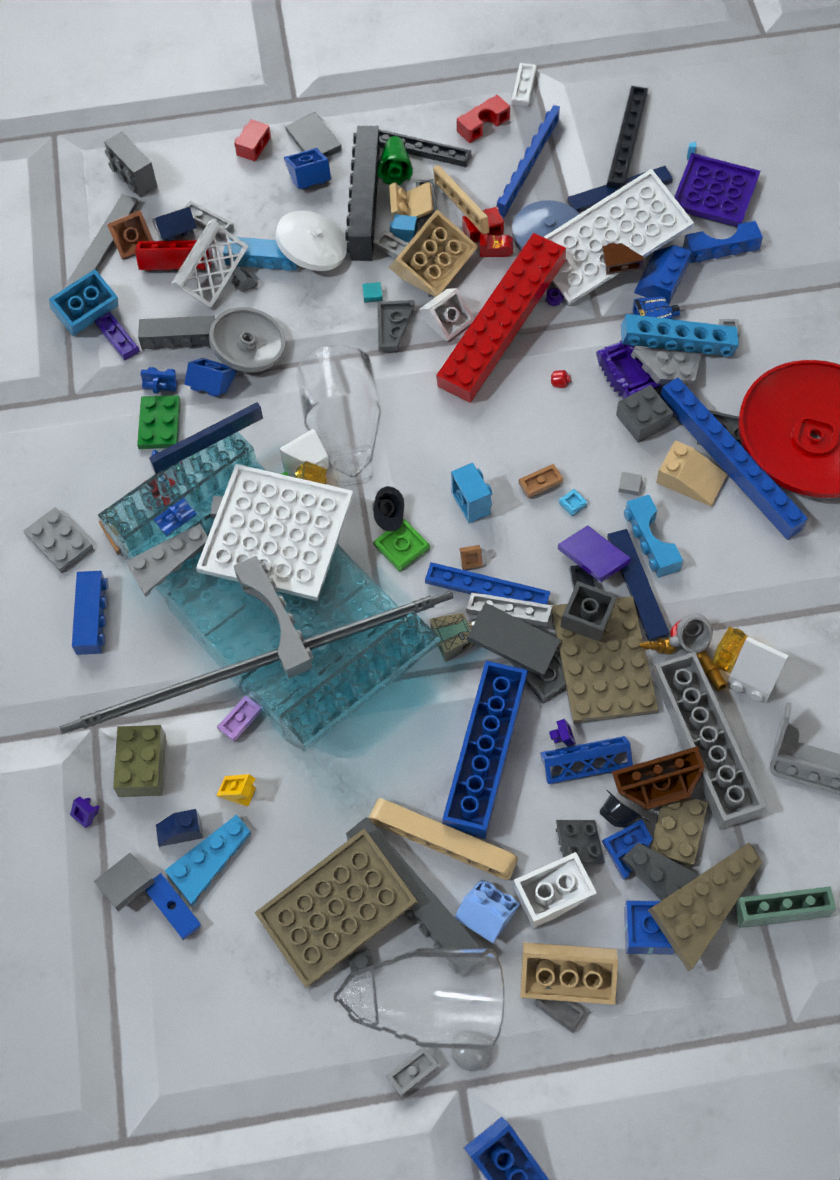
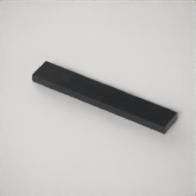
[379,129,471,167]

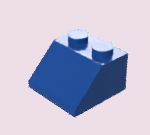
[284,148,331,189]
[184,358,237,397]

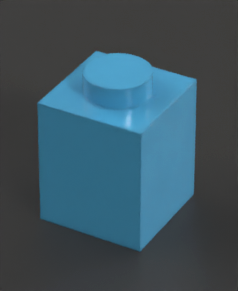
[390,214,417,242]

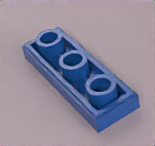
[145,873,202,940]

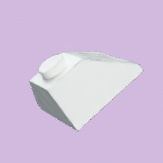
[280,429,329,476]

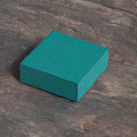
[362,282,383,302]

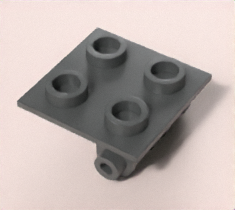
[555,820,604,863]

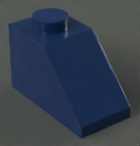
[156,809,203,847]

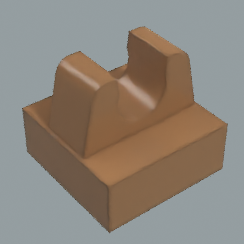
[459,545,483,570]

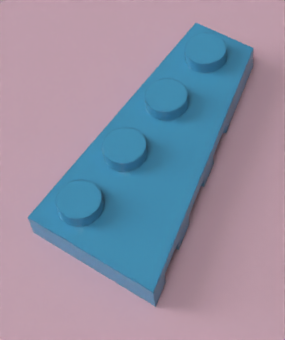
[165,815,251,906]

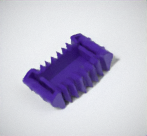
[596,340,662,399]

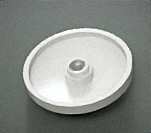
[275,211,347,271]

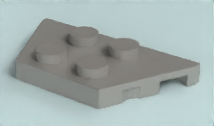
[631,349,701,386]

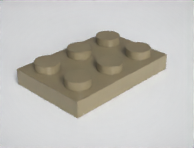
[650,798,708,867]

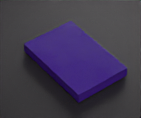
[558,525,631,583]

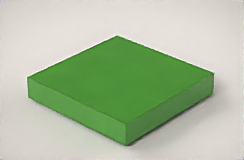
[373,519,430,572]

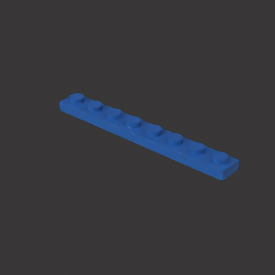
[496,105,560,217]

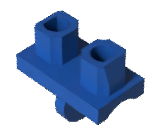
[140,367,177,394]
[154,498,197,536]

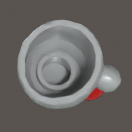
[670,613,713,653]

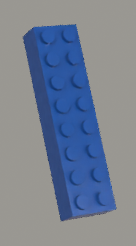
[442,661,528,839]

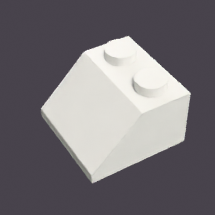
[419,288,475,341]

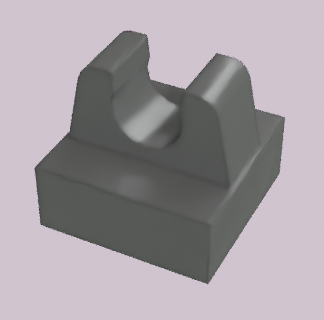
[232,267,258,292]

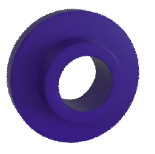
[546,288,564,306]

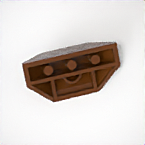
[612,746,705,810]

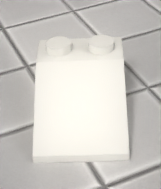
[727,637,788,703]
[513,852,597,929]

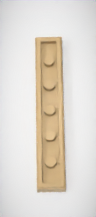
[433,165,489,234]

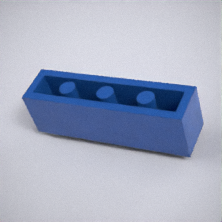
[72,570,108,655]

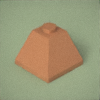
[107,211,153,259]

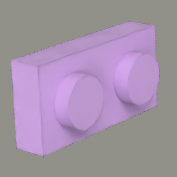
[217,695,263,742]

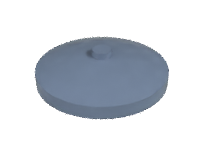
[512,200,579,251]

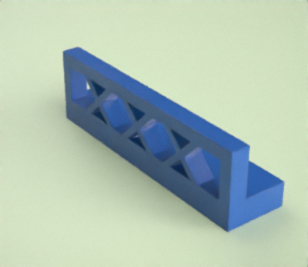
[540,736,633,784]

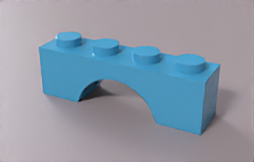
[624,494,683,578]

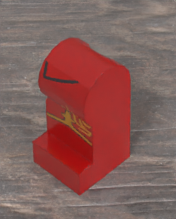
[480,232,514,257]

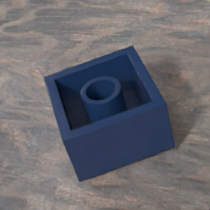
[152,207,197,241]

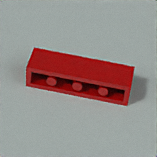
[135,240,213,271]

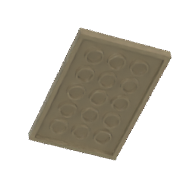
[551,596,658,724]
[255,829,418,989]

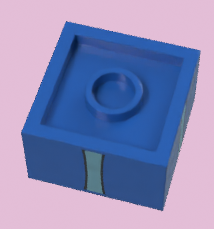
[624,901,674,955]

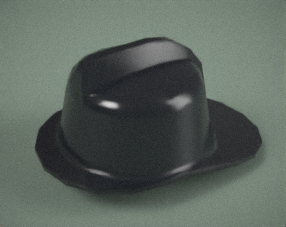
[373,486,404,532]
[600,790,651,828]

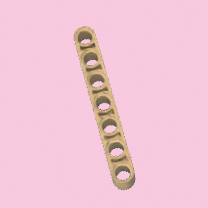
[368,798,518,880]

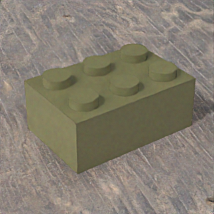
[113,725,165,797]

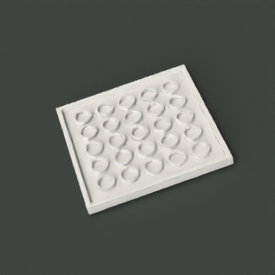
[196,464,353,601]

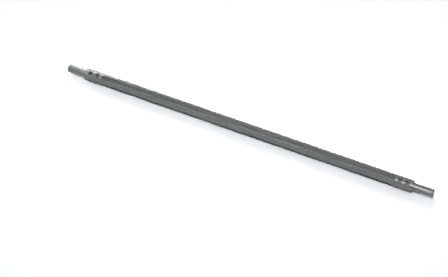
[59,590,454,734]

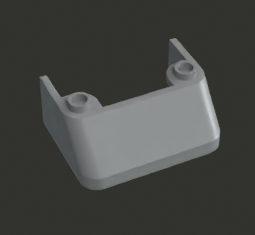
[770,702,840,795]

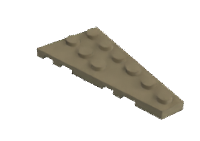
[648,843,762,971]

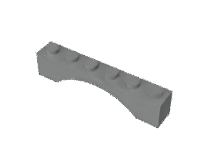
[233,556,314,679]

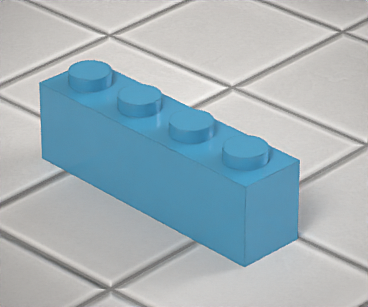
[223,237,298,271]

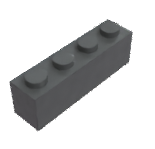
[138,316,215,349]

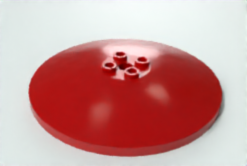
[738,360,840,498]

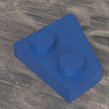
[602,819,653,880]

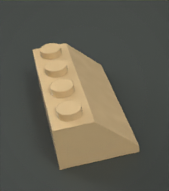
[520,942,618,1005]

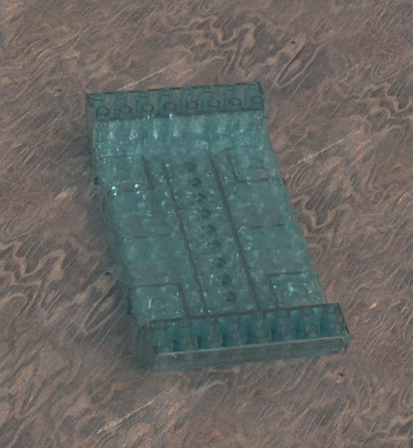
[98,432,442,752]

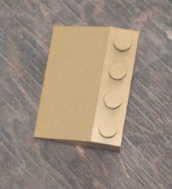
[388,210,478,297]

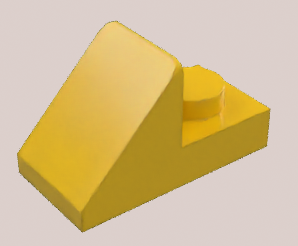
[216,774,256,806]

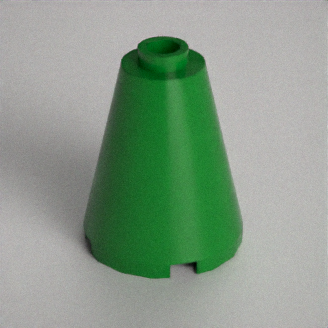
[377,136,413,185]

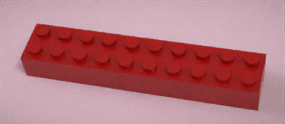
[436,233,566,403]

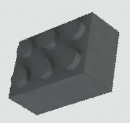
[104,131,158,198]

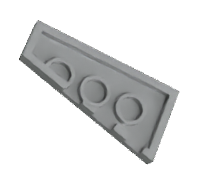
[126,523,208,597]

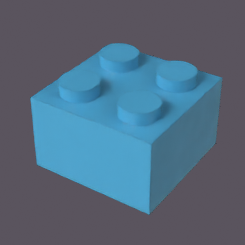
[451,462,493,523]

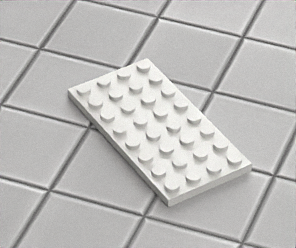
[544,169,694,305]

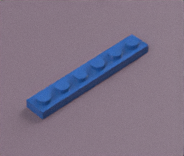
[425,562,550,605]

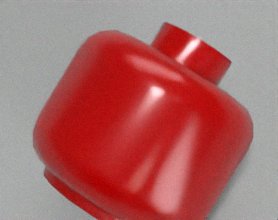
[551,370,571,388]

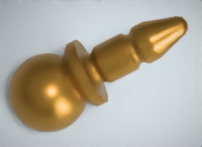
[639,638,677,655]

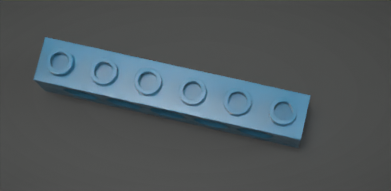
[621,314,739,357]

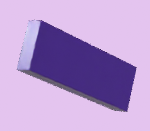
[94,312,140,361]

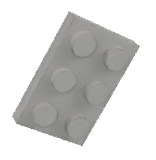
[23,507,93,573]

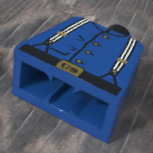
[632,297,680,319]

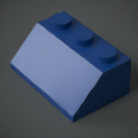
[634,245,692,305]

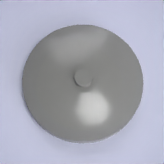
[209,307,285,372]

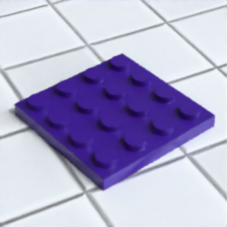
[674,153,761,227]

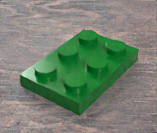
[137,395,180,449]

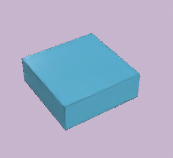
[559,489,587,516]

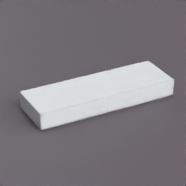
[511,63,537,107]

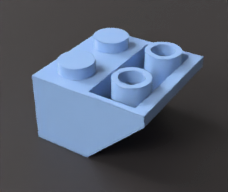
[455,880,520,943]

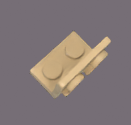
[389,182,433,219]

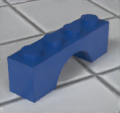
[683,221,763,263]

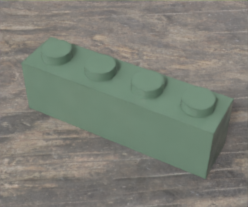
[734,886,836,928]

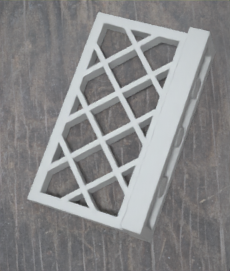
[171,219,248,308]

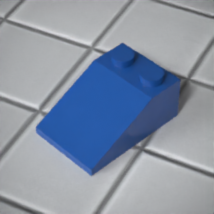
[464,1116,549,1180]

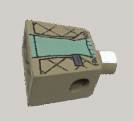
[430,613,476,662]

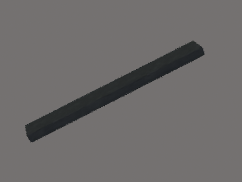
[606,86,648,189]

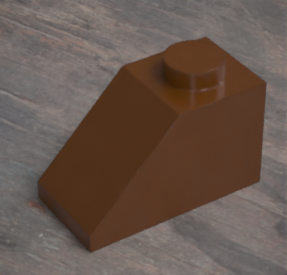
[602,243,644,275]

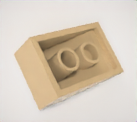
[656,440,728,506]

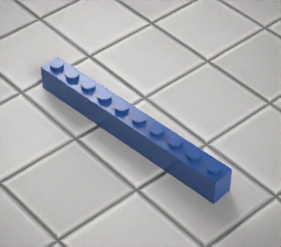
[660,377,808,540]

